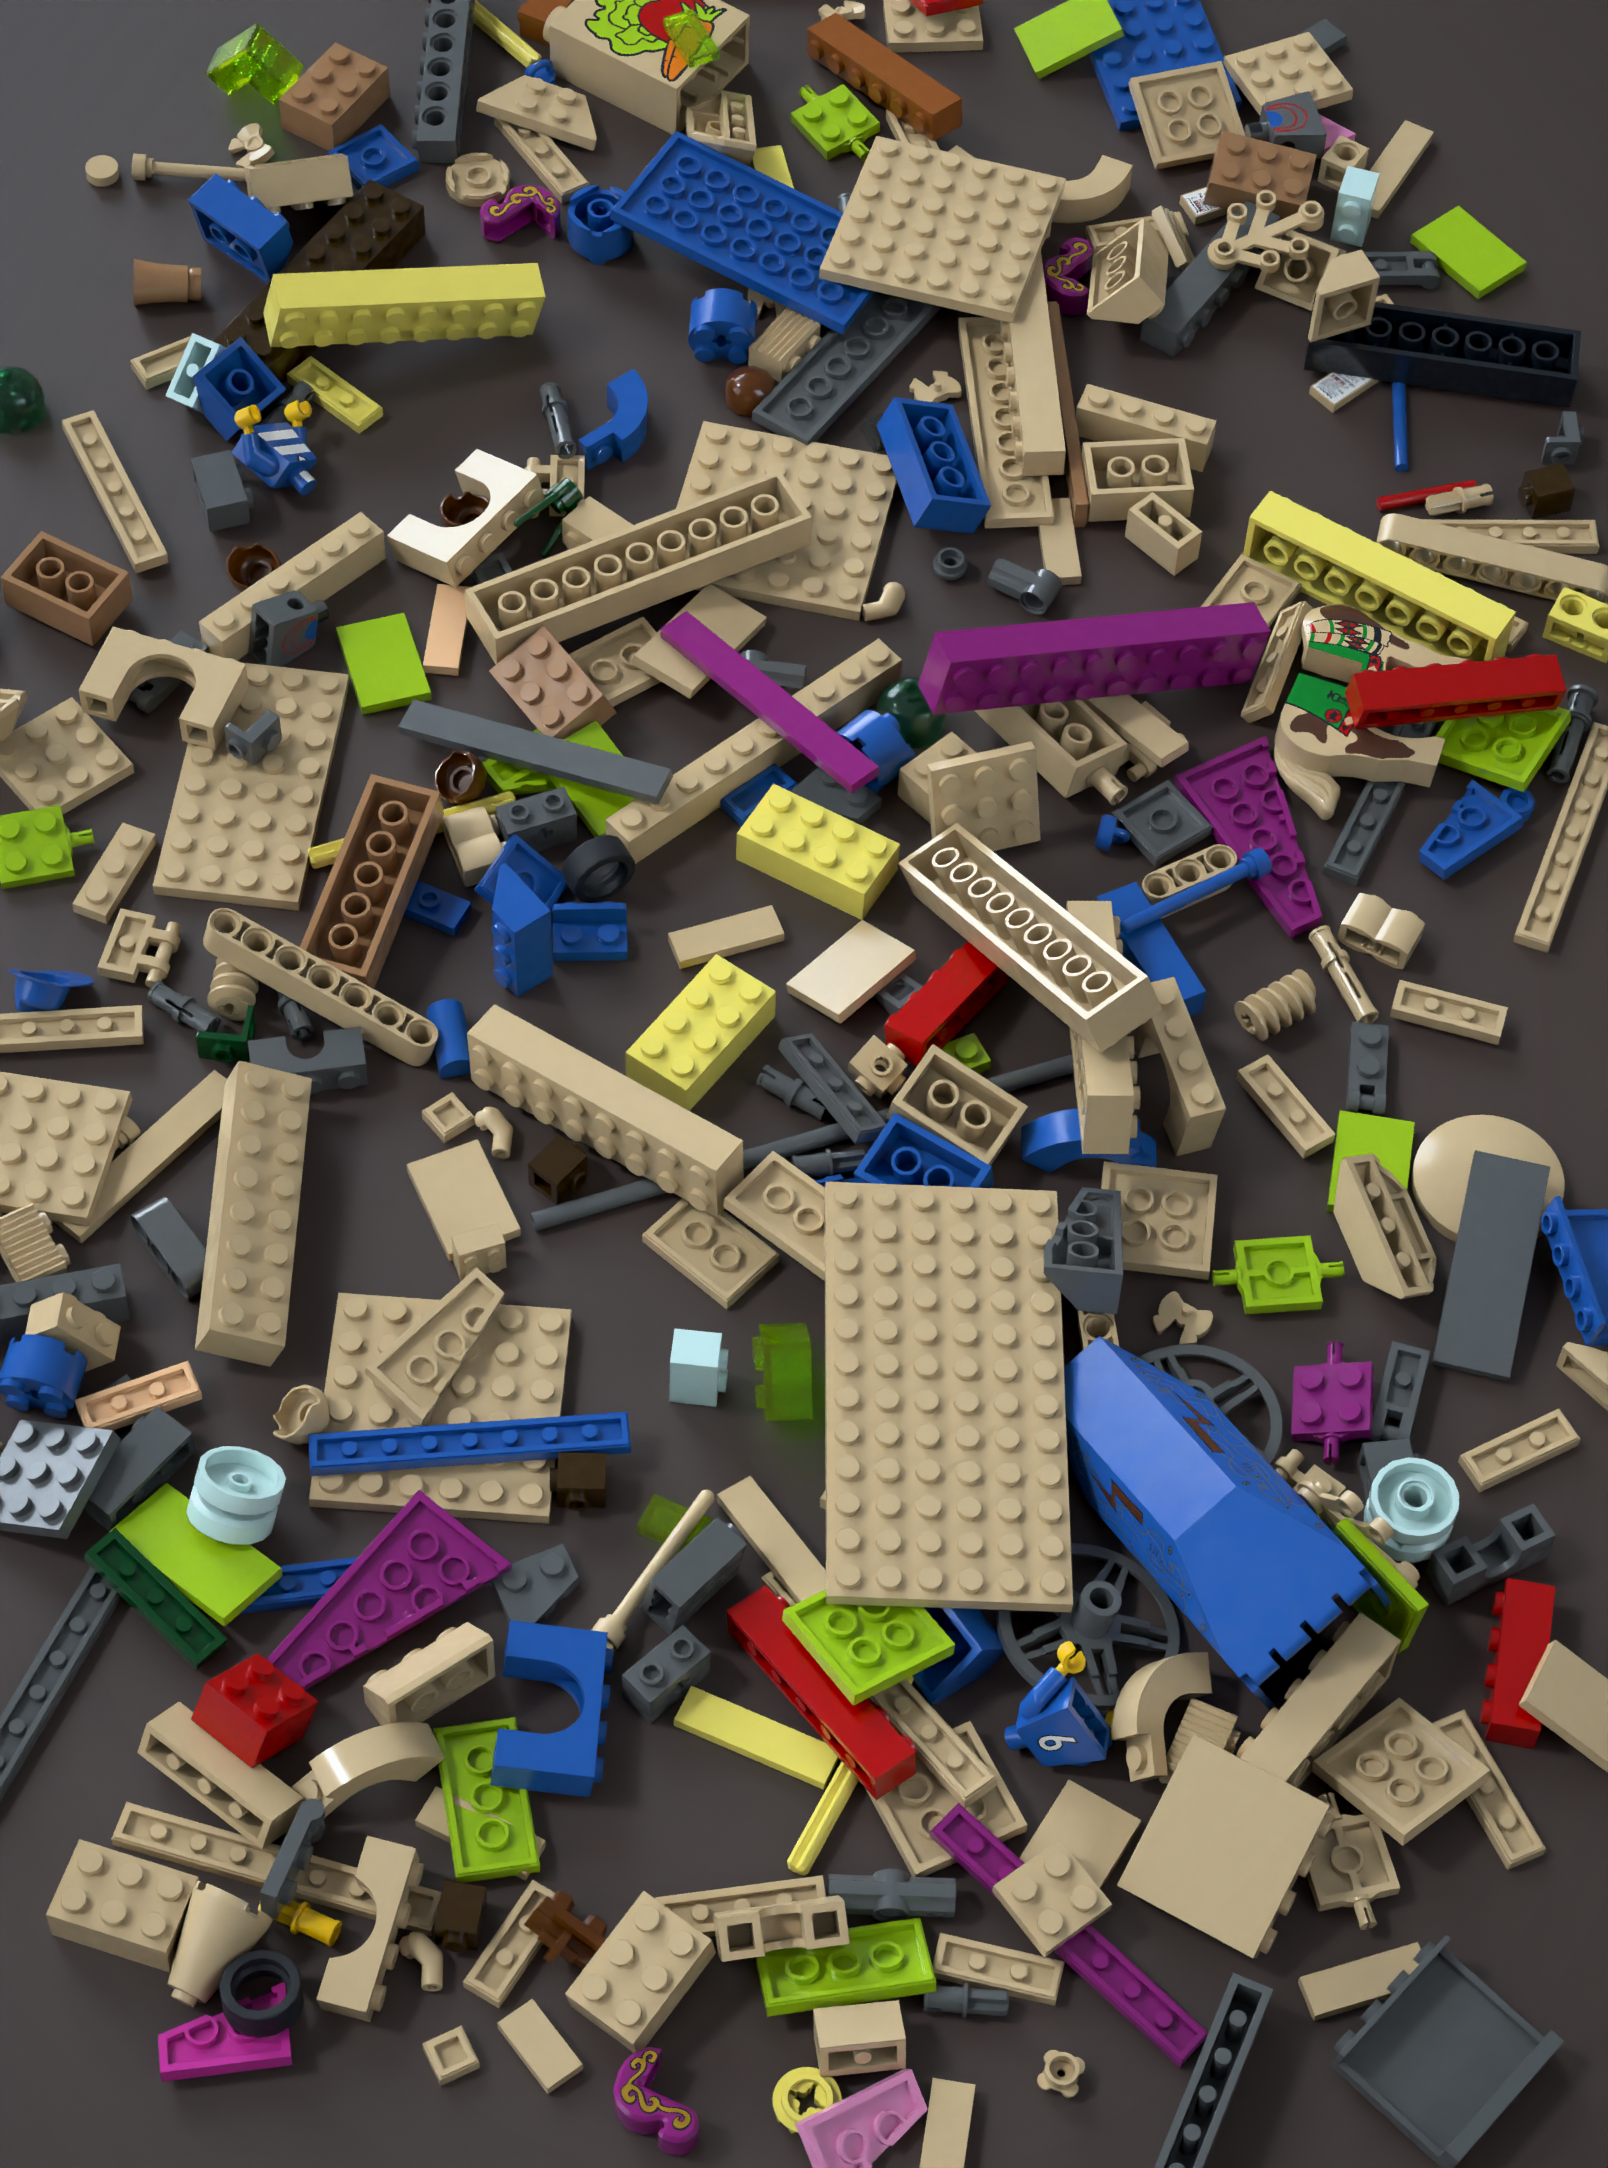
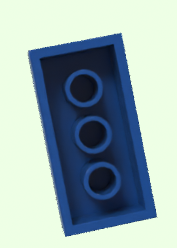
[876,397,991,534]

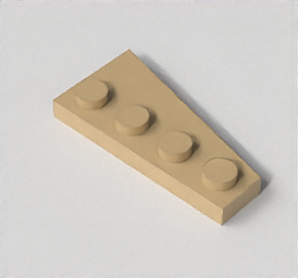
[365,1267,505,1426]

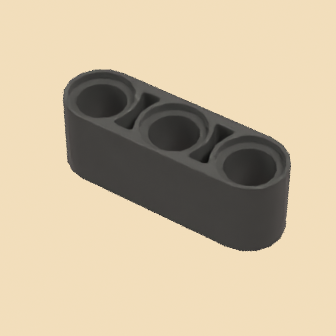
[130,1196,206,1300]

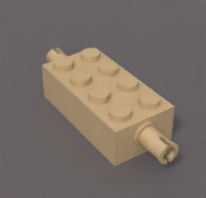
[974,700,1128,805]

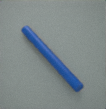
[1392,382,1408,472]

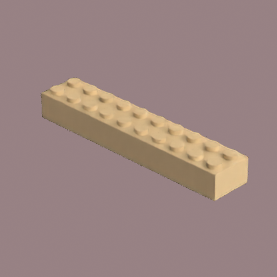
[465,469,812,664]
[898,823,1162,1053]

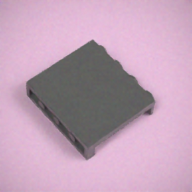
[1330,1935,1564,2168]

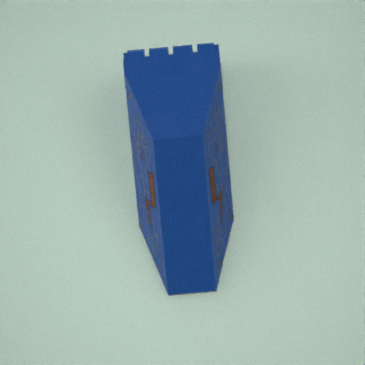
[1064,1336,1392,1710]

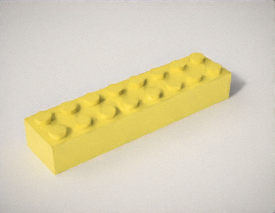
[263,263,546,348]
[1243,491,1516,662]

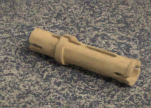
[1309,925,1379,1023]

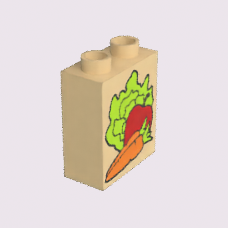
[543,0,750,135]

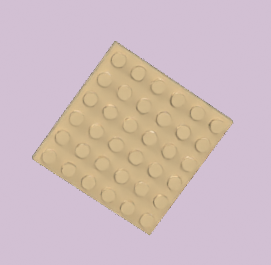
[819,136,1066,323]
[676,421,898,621]
[309,1293,572,1524]

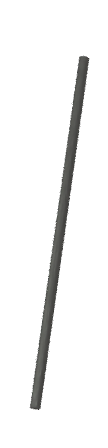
[530,1050,1136,1231]

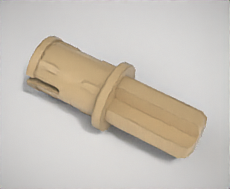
[1425,484,1494,516]

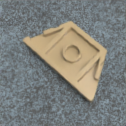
[476,75,597,151]

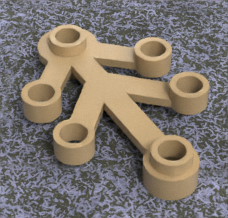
[1207,190,1324,273]
[1296,1480,1420,1589]

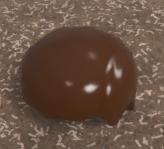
[725,366,776,416]
[439,491,489,527]
[226,543,282,592]
[434,750,487,805]

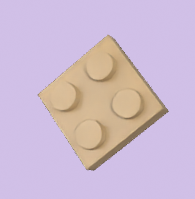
[992,1838,1112,1958]

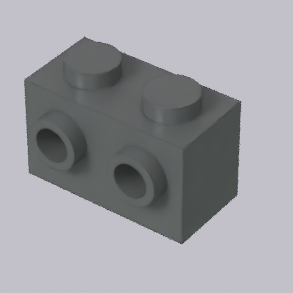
[191,450,254,532]

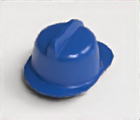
[8,968,94,1012]

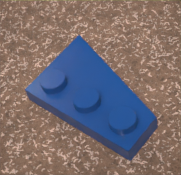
[1419,779,1523,880]

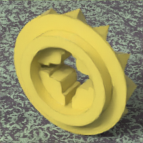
[772,2067,842,2134]

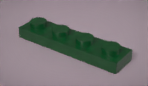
[84,1528,227,1671]

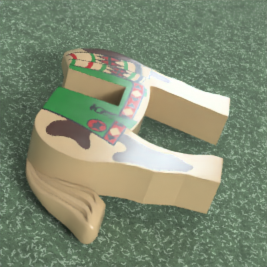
[1274,604,1467,820]

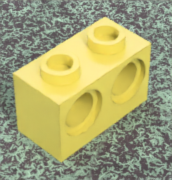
[1542,587,1608,664]

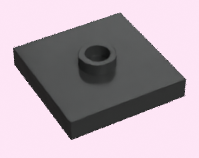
[1112,780,1213,867]

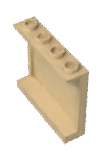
[1117,1734,1335,1958]

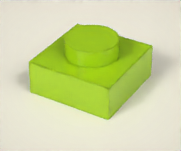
[942,1033,991,1073]

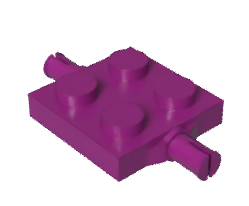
[1291,1341,1374,1465]

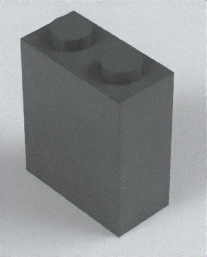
[641,1517,747,1636]

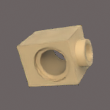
[1318,135,1369,191]

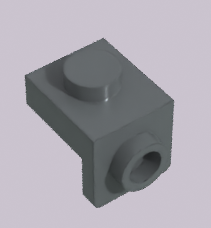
[1541,411,1584,465]
[224,710,282,766]

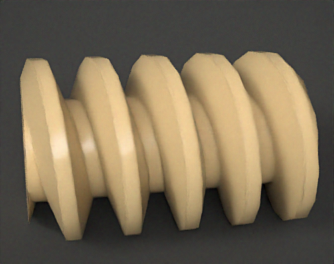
[207,949,259,1021]
[1234,969,1316,1041]

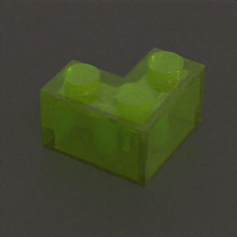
[205,23,304,104]
[752,1322,813,1421]

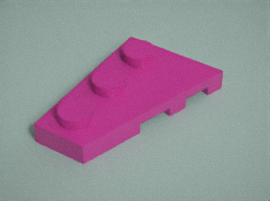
[158,1982,292,2082]

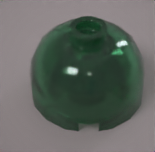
[0,366,46,434]
[876,677,946,748]

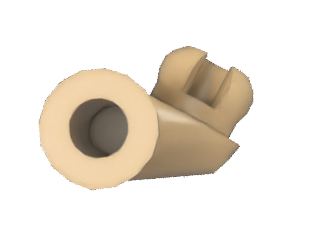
[862,582,905,621]
[475,1107,513,1159]
[399,1931,443,1992]

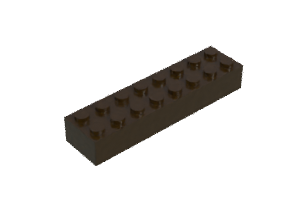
[213,180,425,384]

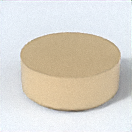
[85,155,119,187]

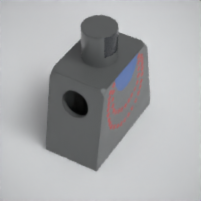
[1245,91,1327,159]
[248,590,329,667]

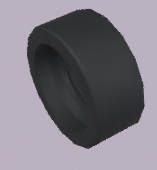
[562,835,635,903]
[219,1949,304,2038]

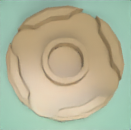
[446,153,510,207]

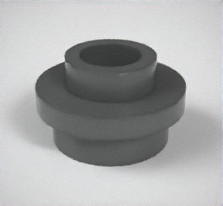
[933,547,967,580]

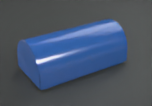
[426,999,471,1079]

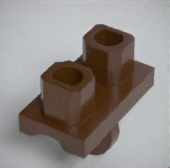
[524,1890,607,1969]

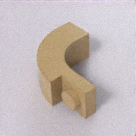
[1023,155,1133,223]
[1112,1652,1212,1782]
[291,1722,444,1818]

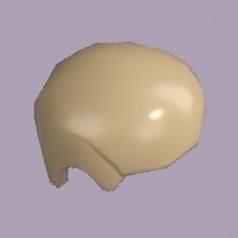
[273,1385,329,1445]

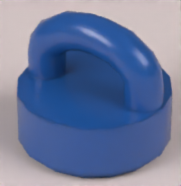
[524,59,556,85]
[1095,814,1130,851]

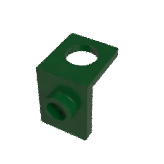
[196,1005,256,1063]

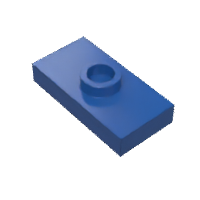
[404,881,472,936]

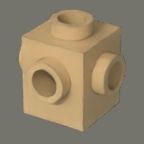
[847,1035,908,1099]

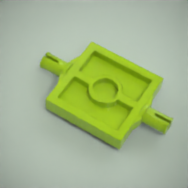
[790,84,880,162]
[0,805,95,889]
[1212,1235,1344,1315]

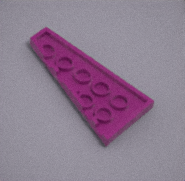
[1174,736,1322,938]
[267,1490,512,1690]

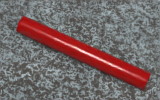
[1376,479,1477,511]

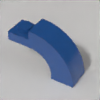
[578,369,648,470]

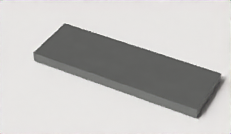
[1431,1150,1550,1382]

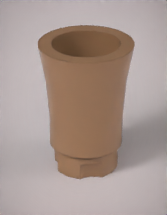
[133,258,201,306]

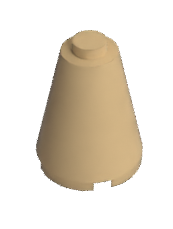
[167,1881,273,2008]

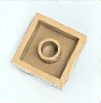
[451,1223,507,1281]

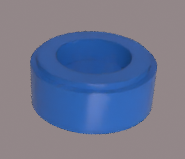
[1499,788,1535,822]

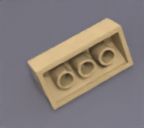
[1087,217,1169,324]

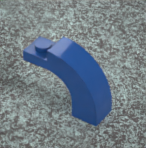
[1021,1108,1157,1173]

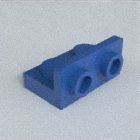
[553,901,627,961]

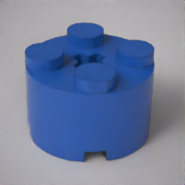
[568,185,634,265]
[688,288,758,364]
[837,710,916,793]
[0,1334,87,1419]

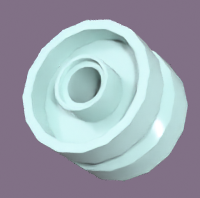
[186,1446,286,1544]
[1364,1457,1459,1563]

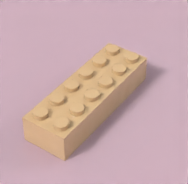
[1236,1612,1401,1788]

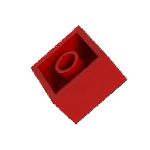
[191,1653,319,1768]

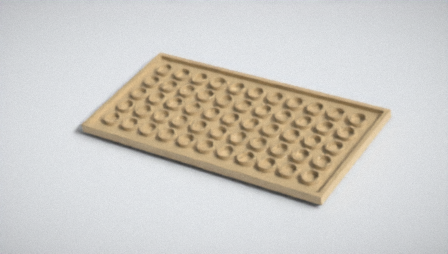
[824,1182,1073,1612]

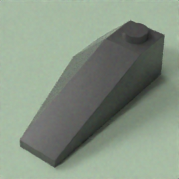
[1043,1187,1123,1315]

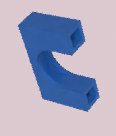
[490,1620,614,1797]

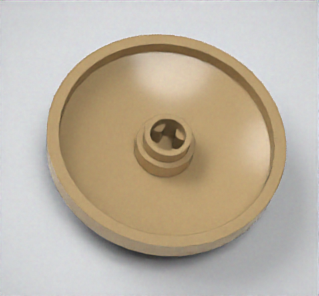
[1411,1115,1565,1242]

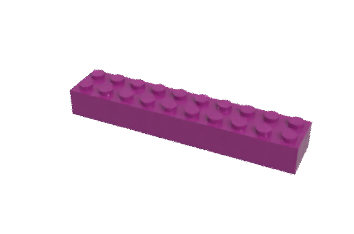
[918,602,1271,715]

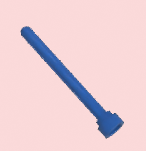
[1120,847,1272,933]

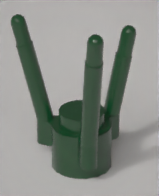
[514,478,583,557]

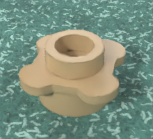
[1037,2050,1085,2098]

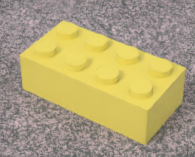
[736,784,900,920]
[626,954,776,1111]

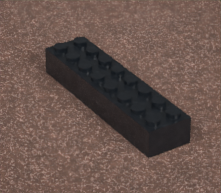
[1304,293,1581,407]

